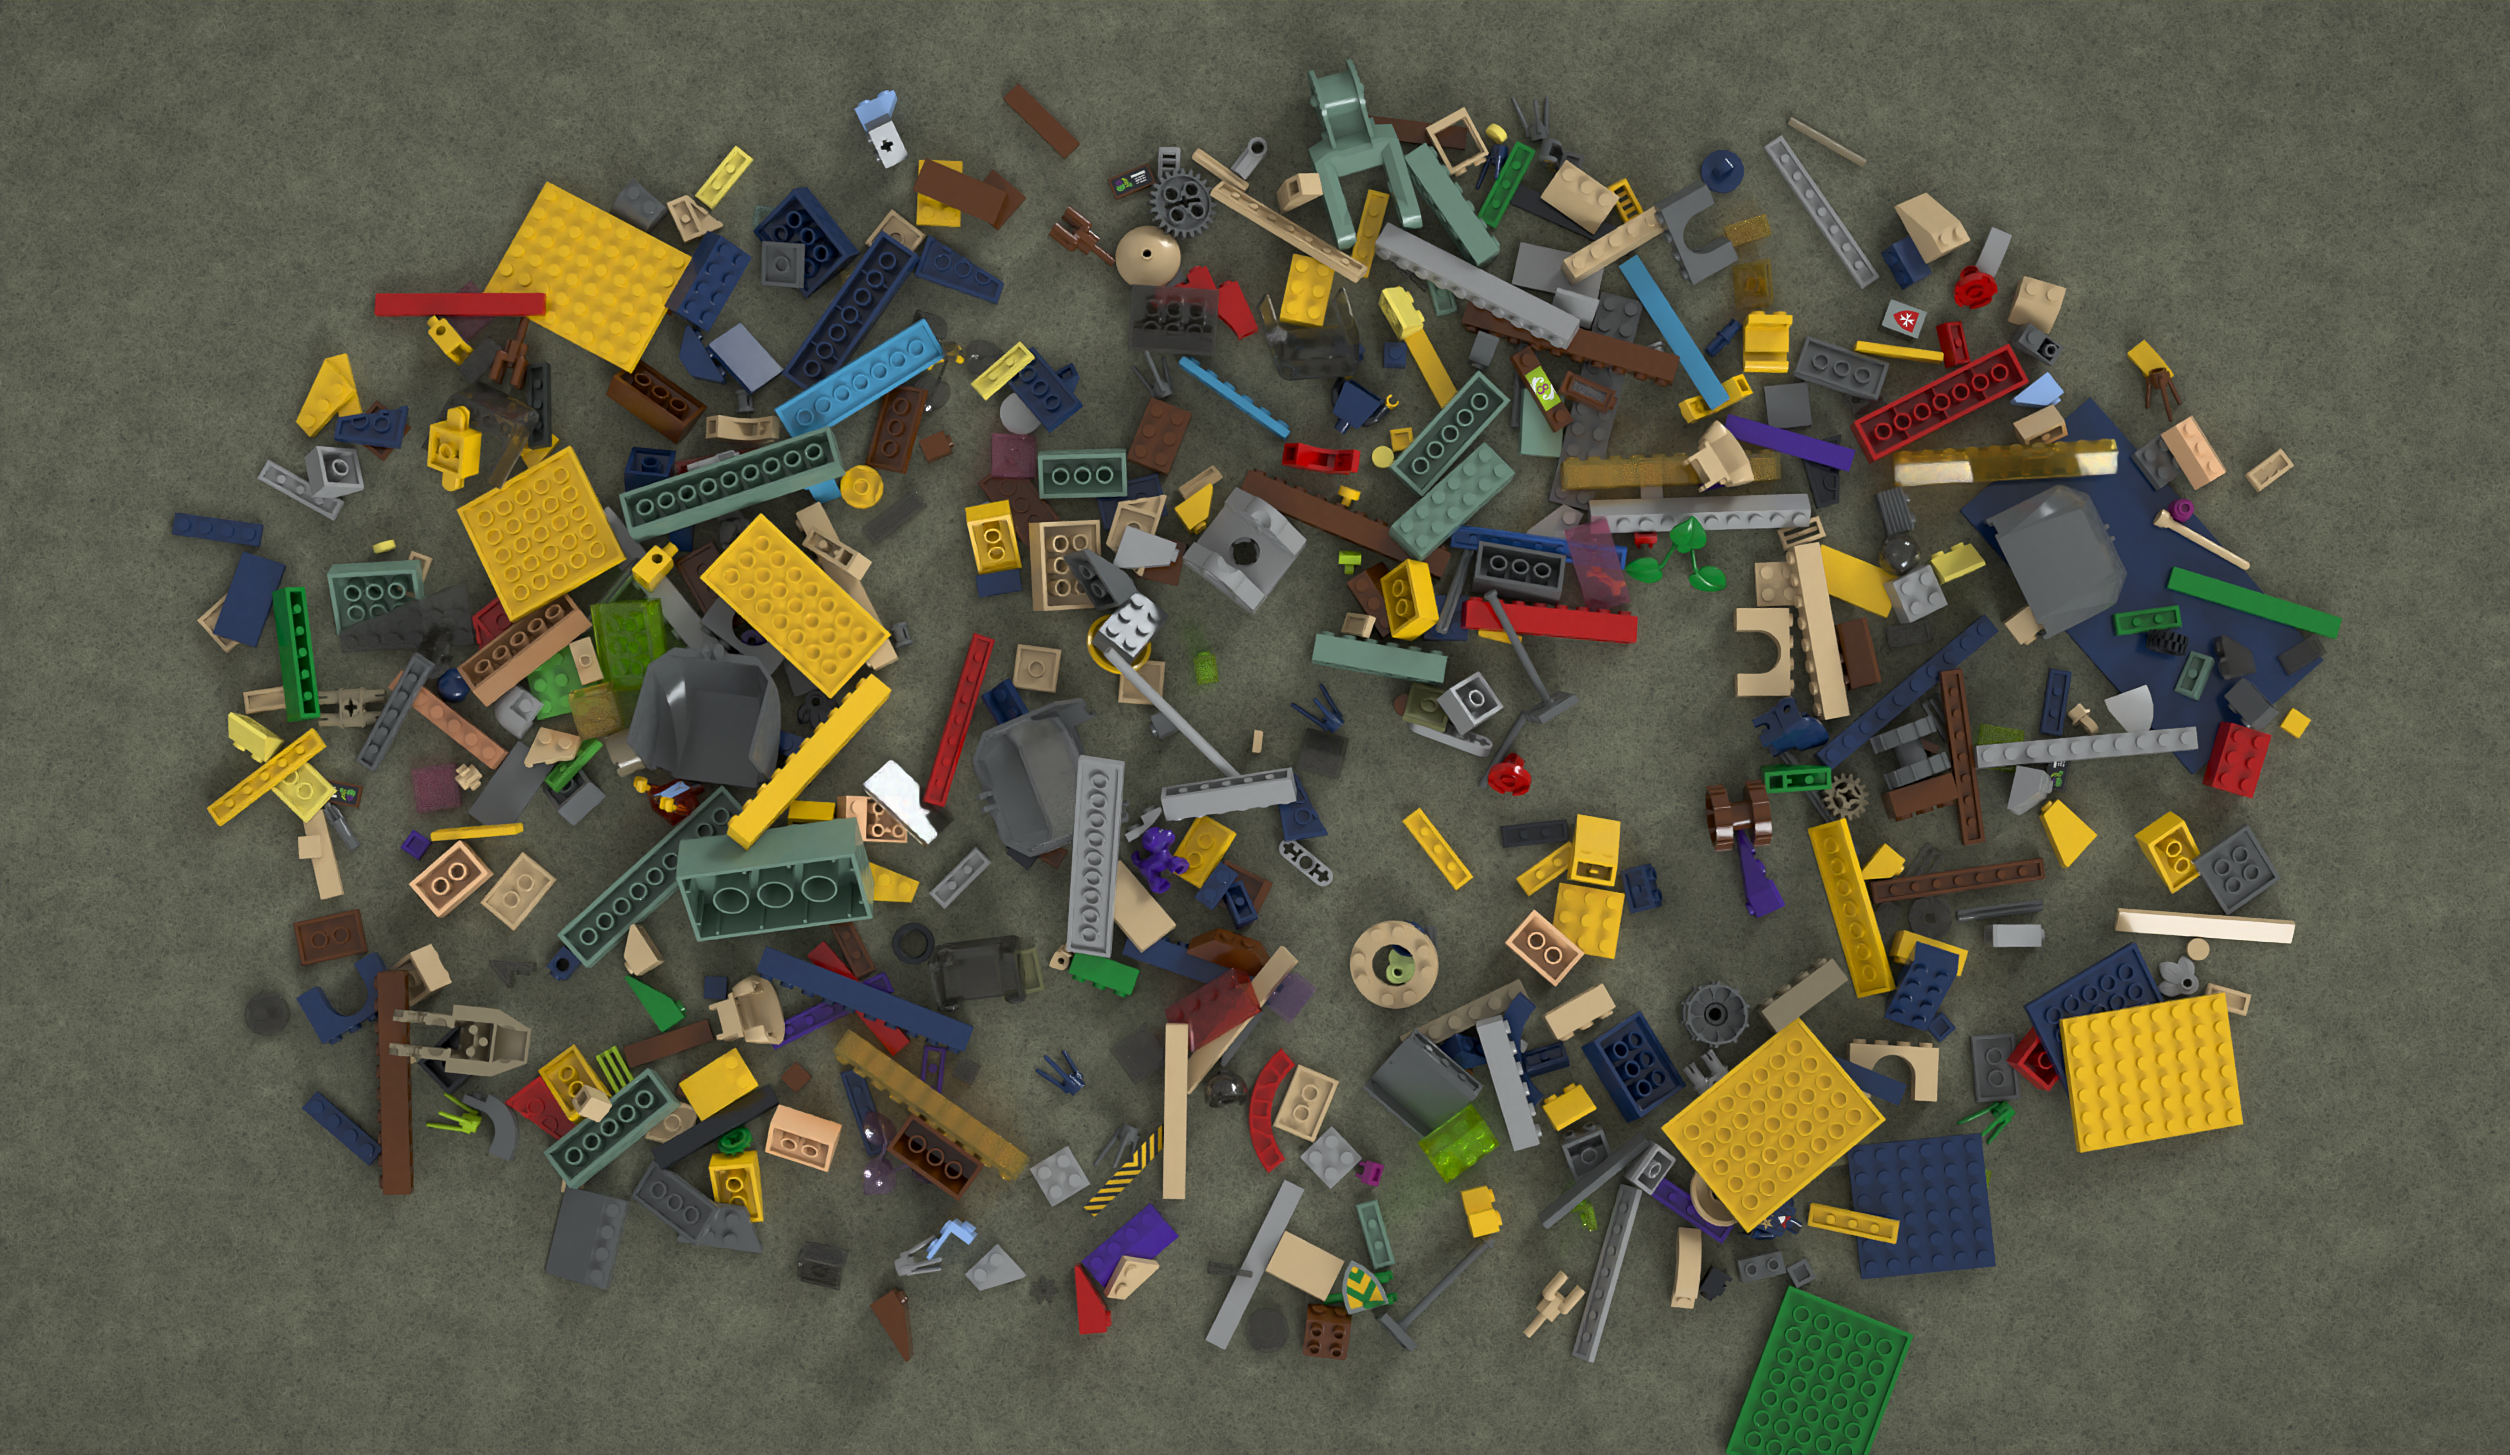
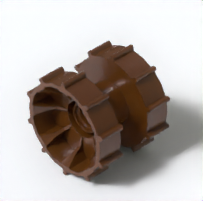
[1705,779,1772,852]

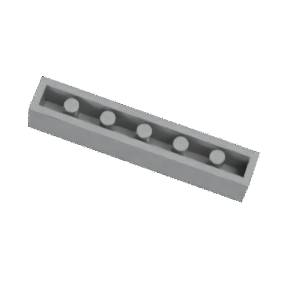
[1161,767,1297,821]
[1476,1015,1542,1151]

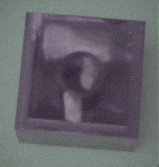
[1267,972,1317,1024]

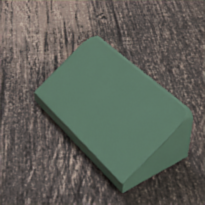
[2174,651,2215,701]

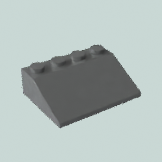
[545,1185,631,1289]

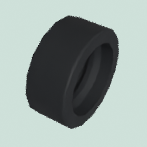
[892,923,935,965]

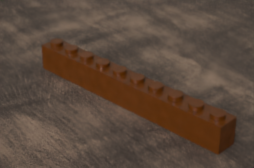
[1462,300,1680,387]
[1241,469,1451,580]
[374,970,414,1195]

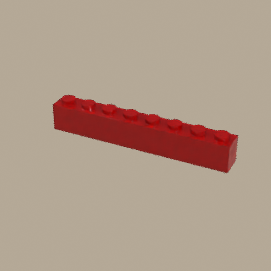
[1460,597,1638,644]

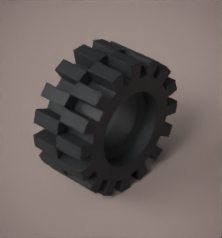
[2145,629,2189,657]

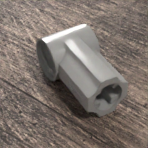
[1230,137,1268,181]

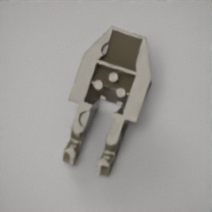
[388,1004,531,1077]

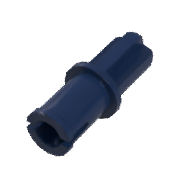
[1705,318,1742,357]

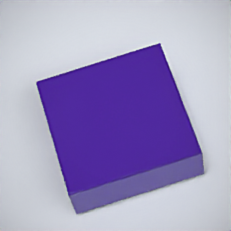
[400,830,432,861]

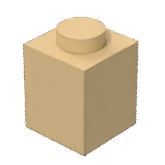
[572,1084,612,1122]

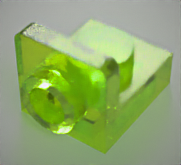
[1193,651,1219,685]
[1569,1199,1598,1232]

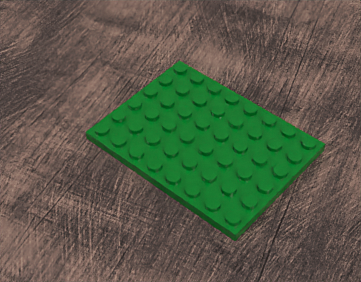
[1724,1285,1914,1455]

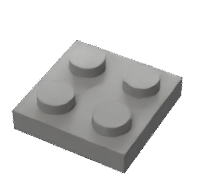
[1300,1126,1362,1189]
[1030,1146,1090,1207]

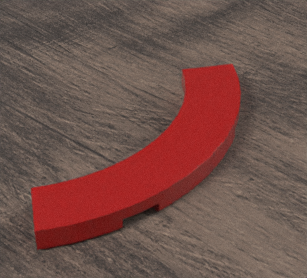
[1249,1048,1295,1173]

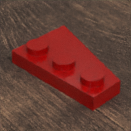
[504,1076,576,1140]

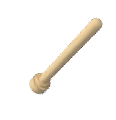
[2153,509,2250,570]

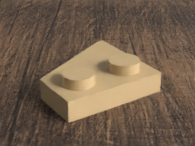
[524,727,582,768]

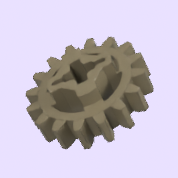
[1821,773,1869,822]

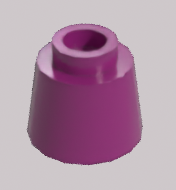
[2167,499,2194,523]

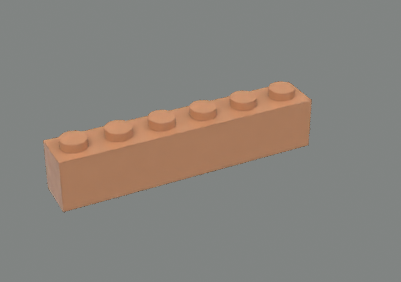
[388,670,510,770]

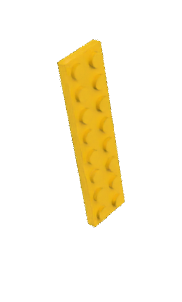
[1807,818,1896,998]

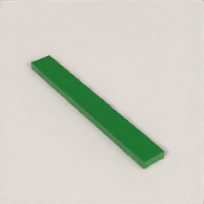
[2166,567,2342,640]

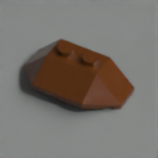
[1186,927,1270,977]

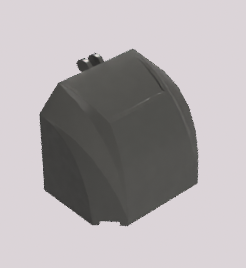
[1983,484,2127,640]
[626,642,781,790]

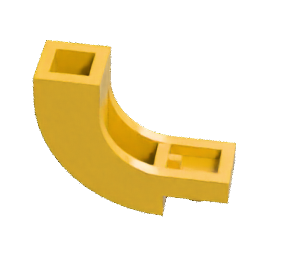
[1678,374,1753,424]

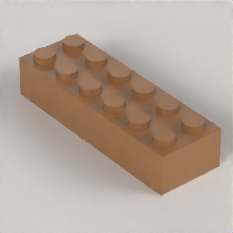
[457,593,592,707]

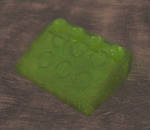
[590,598,668,691]

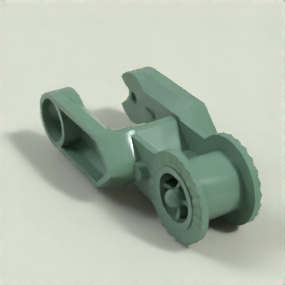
[1307,58,1423,251]

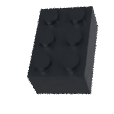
[417,1027,473,1095]

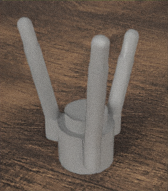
[895,1235,942,1276]

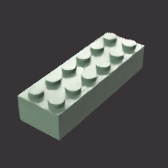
[1404,143,1500,269]
[1387,370,1510,498]
[1388,442,1515,562]
[1311,631,1447,686]
[543,1068,681,1189]

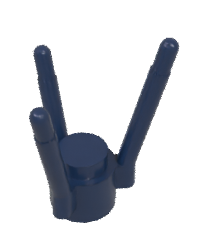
[1475,145,1509,190]
[1291,684,1345,733]
[1035,1050,1085,1096]

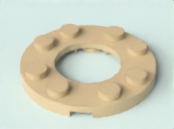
[1350,920,1439,1009]

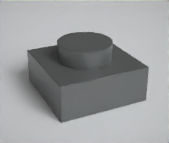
[1785,1257,1816,1288]

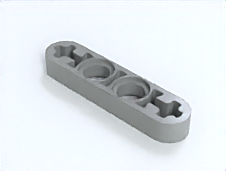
[1409,722,1492,757]

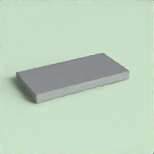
[1511,242,1604,299]

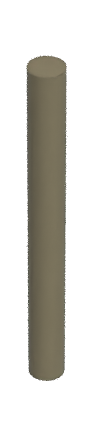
[1788,117,1867,167]

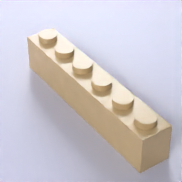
[1560,206,1664,286]

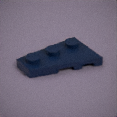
[334,406,409,449]
[1278,773,1328,842]

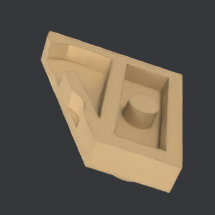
[667,195,723,244]
[1103,1255,1160,1300]

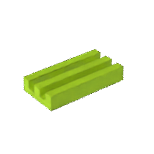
[595,1046,634,1093]

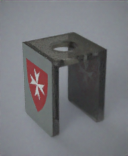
[1877,300,1927,343]

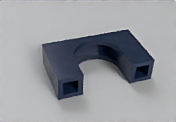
[296,952,388,1045]

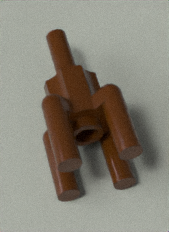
[1048,206,1116,267]
[488,317,530,391]

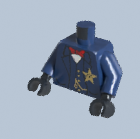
[1738,1197,1802,1240]

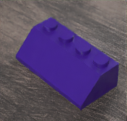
[1081,1202,1179,1288]

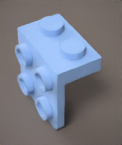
[926,1218,978,1260]

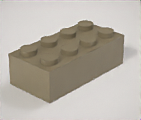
[1755,957,1848,1033]

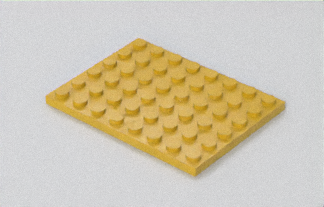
[483,181,692,374]
[2059,992,2243,1153]
[1661,1017,1886,1233]

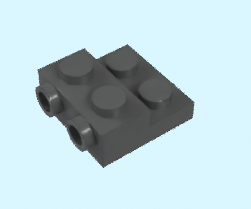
[1558,1122,1612,1183]

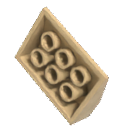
[1029,520,1101,611]

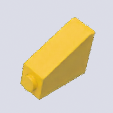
[2039,799,2097,868]

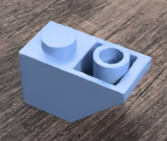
[855,90,897,132]

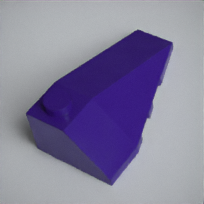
[1735,829,1785,918]

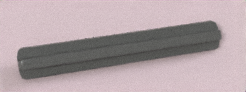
[1956,899,2043,922]

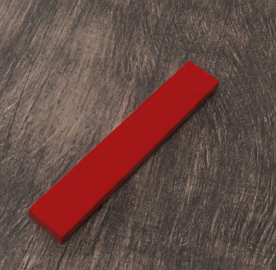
[807,941,910,1056]

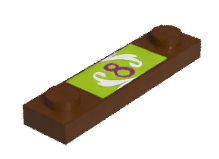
[1509,346,1574,433]

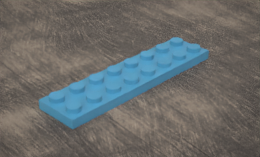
[774,318,946,438]

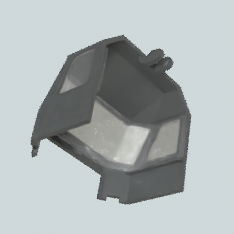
[972,698,1129,857]

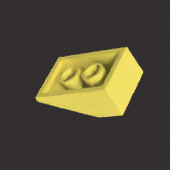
[1378,287,1425,342]
[228,712,285,764]

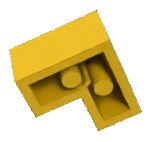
[1460,1185,1502,1238]

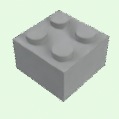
[1883,565,1948,624]
[1437,671,1503,736]

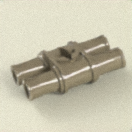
[318,687,388,729]

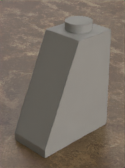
[1113,526,1179,570]
[1984,925,2045,947]

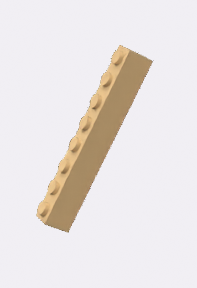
[795,502,899,671]
[1786,542,1850,720]

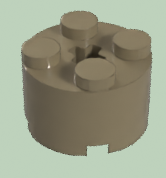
[605,727,647,778]

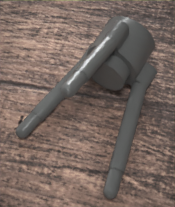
[1511,96,1549,142]
[1131,350,1174,400]
[1093,1123,1140,1168]

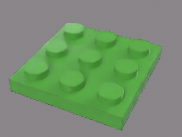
[527,645,603,721]

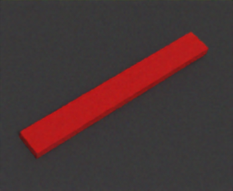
[374,293,546,317]
[922,633,995,807]

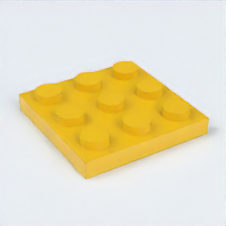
[1552,883,1625,959]

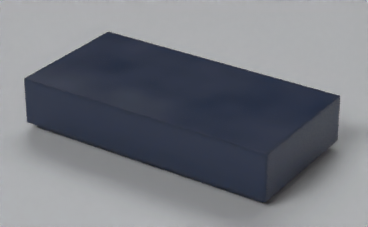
[976,569,1023,598]

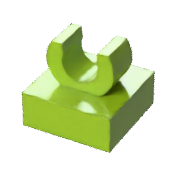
[1339,550,1361,574]

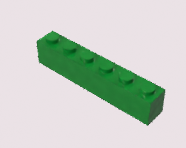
[272,587,321,722]

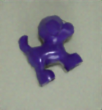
[1131,826,1190,894]

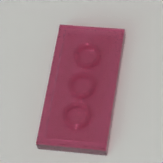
[1564,518,1631,612]

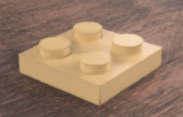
[1754,562,1795,607]

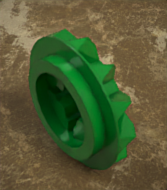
[718,1127,753,1157]

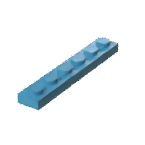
[1179,356,1290,441]

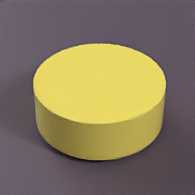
[1486,124,1507,145]
[1372,446,1394,469]
[372,540,396,554]

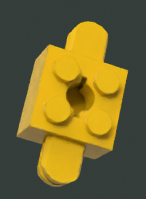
[427,406,482,491]

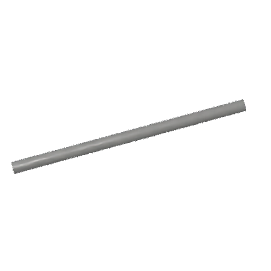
[1103,647,1240,777]

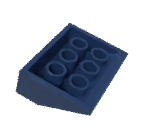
[753,187,860,298]
[1581,1010,1686,1123]

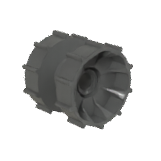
[1869,716,1951,790]
[1679,981,1750,1048]

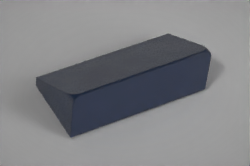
[1223,880,1258,930]
[1522,1041,1570,1078]

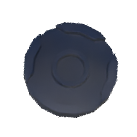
[1700,150,1744,194]

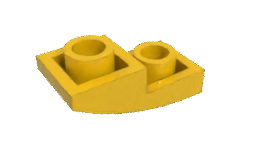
[2127,340,2174,378]

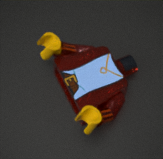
[633,776,704,826]

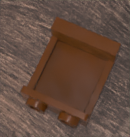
[1218,860,1273,923]

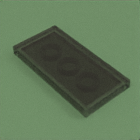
[861,759,955,848]

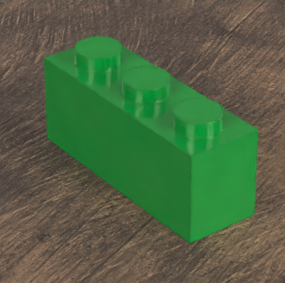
[1068,952,1140,998]

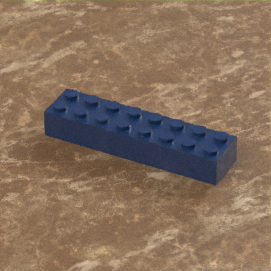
[782,230,920,390]

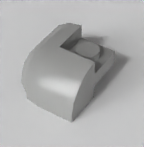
[494,683,544,740]

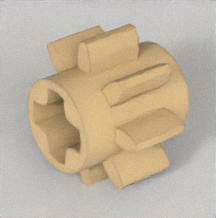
[455,764,482,791]

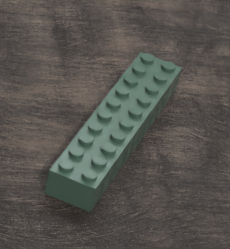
[619,426,846,543]
[557,785,744,968]

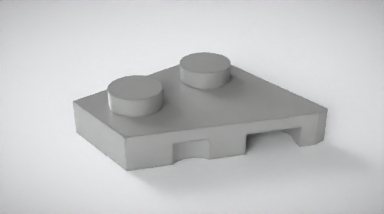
[1526,504,1583,539]
[965,1244,1027,1291]

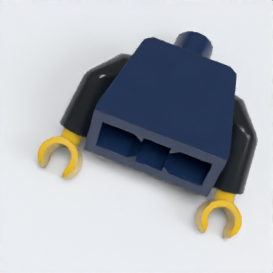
[1331,365,1399,434]

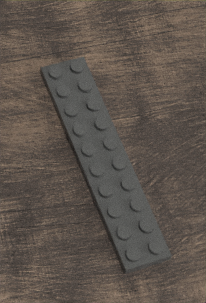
[1548,292,1643,511]

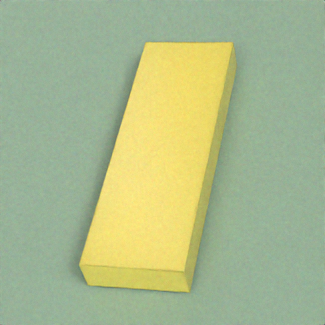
[695,146,753,210]
[971,341,1035,401]

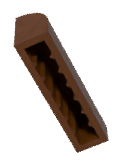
[913,158,1008,225]

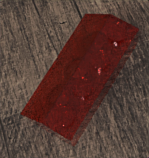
[1164,968,1262,1052]

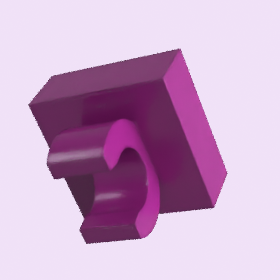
[1355,1161,1384,1186]

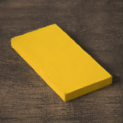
[1820,545,1899,618]

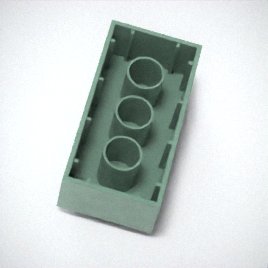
[676,817,874,942]

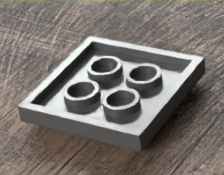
[2191,824,2281,916]

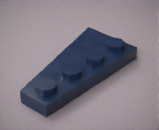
[915,235,1004,305]

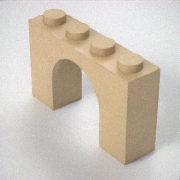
[1734,608,1794,697]
[1846,1039,1939,1101]

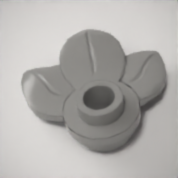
[2158,956,2199,997]

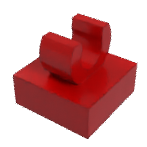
[1632,532,1657,549]

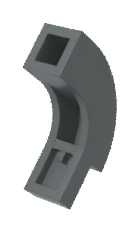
[462,1091,520,1161]

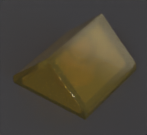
[1732,258,1774,309]

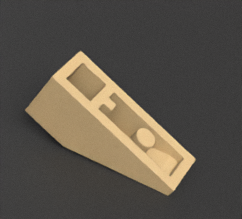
[802,526,872,580]

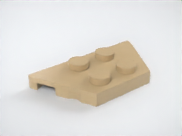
[1106,495,1167,577]

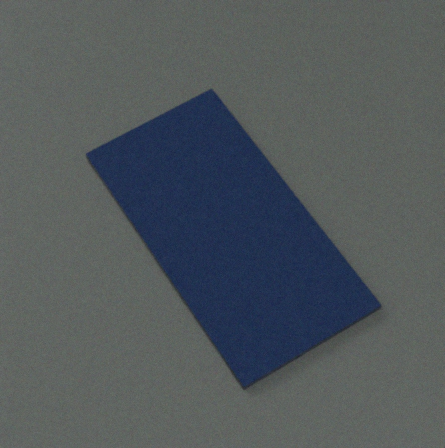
[1959,397,2323,775]

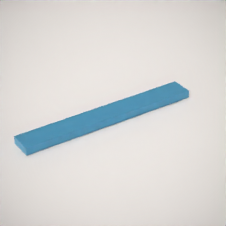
[1619,255,1730,410]

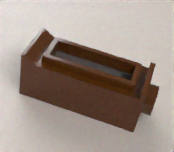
[1558,370,1618,414]

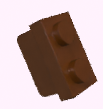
[1303,1303,1352,1360]

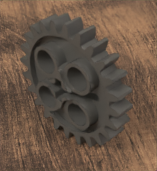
[1147,168,1217,240]

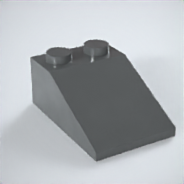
[1063,548,1138,611]

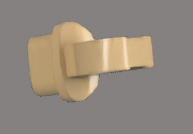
[2067,703,2099,736]
[1049,942,1075,970]

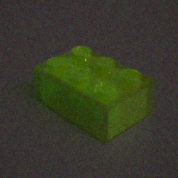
[1417,1104,1500,1184]

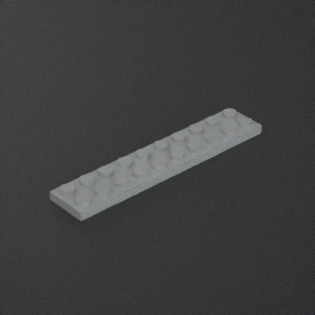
[1066,755,1125,958]

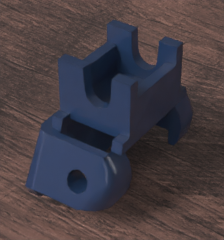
[1752,696,1829,758]

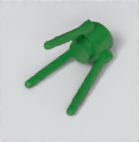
[1957,1101,2016,1145]

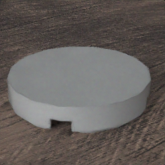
[1000,393,1041,435]

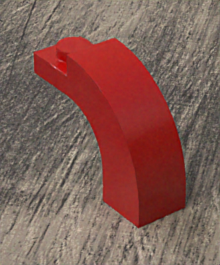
[1281,443,1361,475]

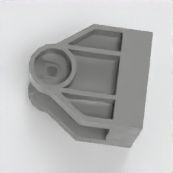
[1183,487,1307,615]

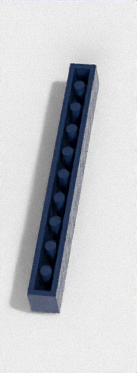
[1813,614,1999,770]
[756,946,974,1054]

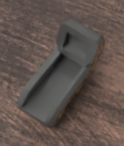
[1538,138,1584,173]

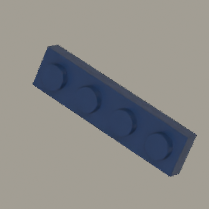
[172,513,264,547]
[302,1091,382,1166]

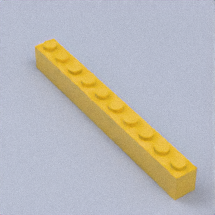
[727,674,892,851]

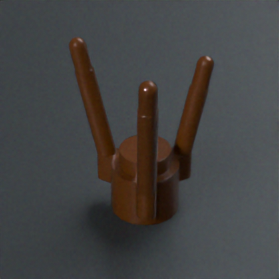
[2145,367,2182,422]

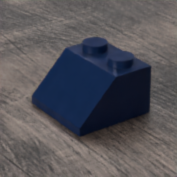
[624,447,676,492]

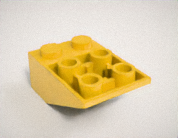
[1566,814,1621,887]

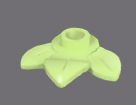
[1386,949,1415,984]

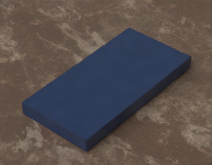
[1007,346,1083,433]
[213,552,286,648]

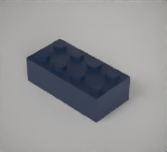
[664,231,752,332]
[1884,941,1959,1031]

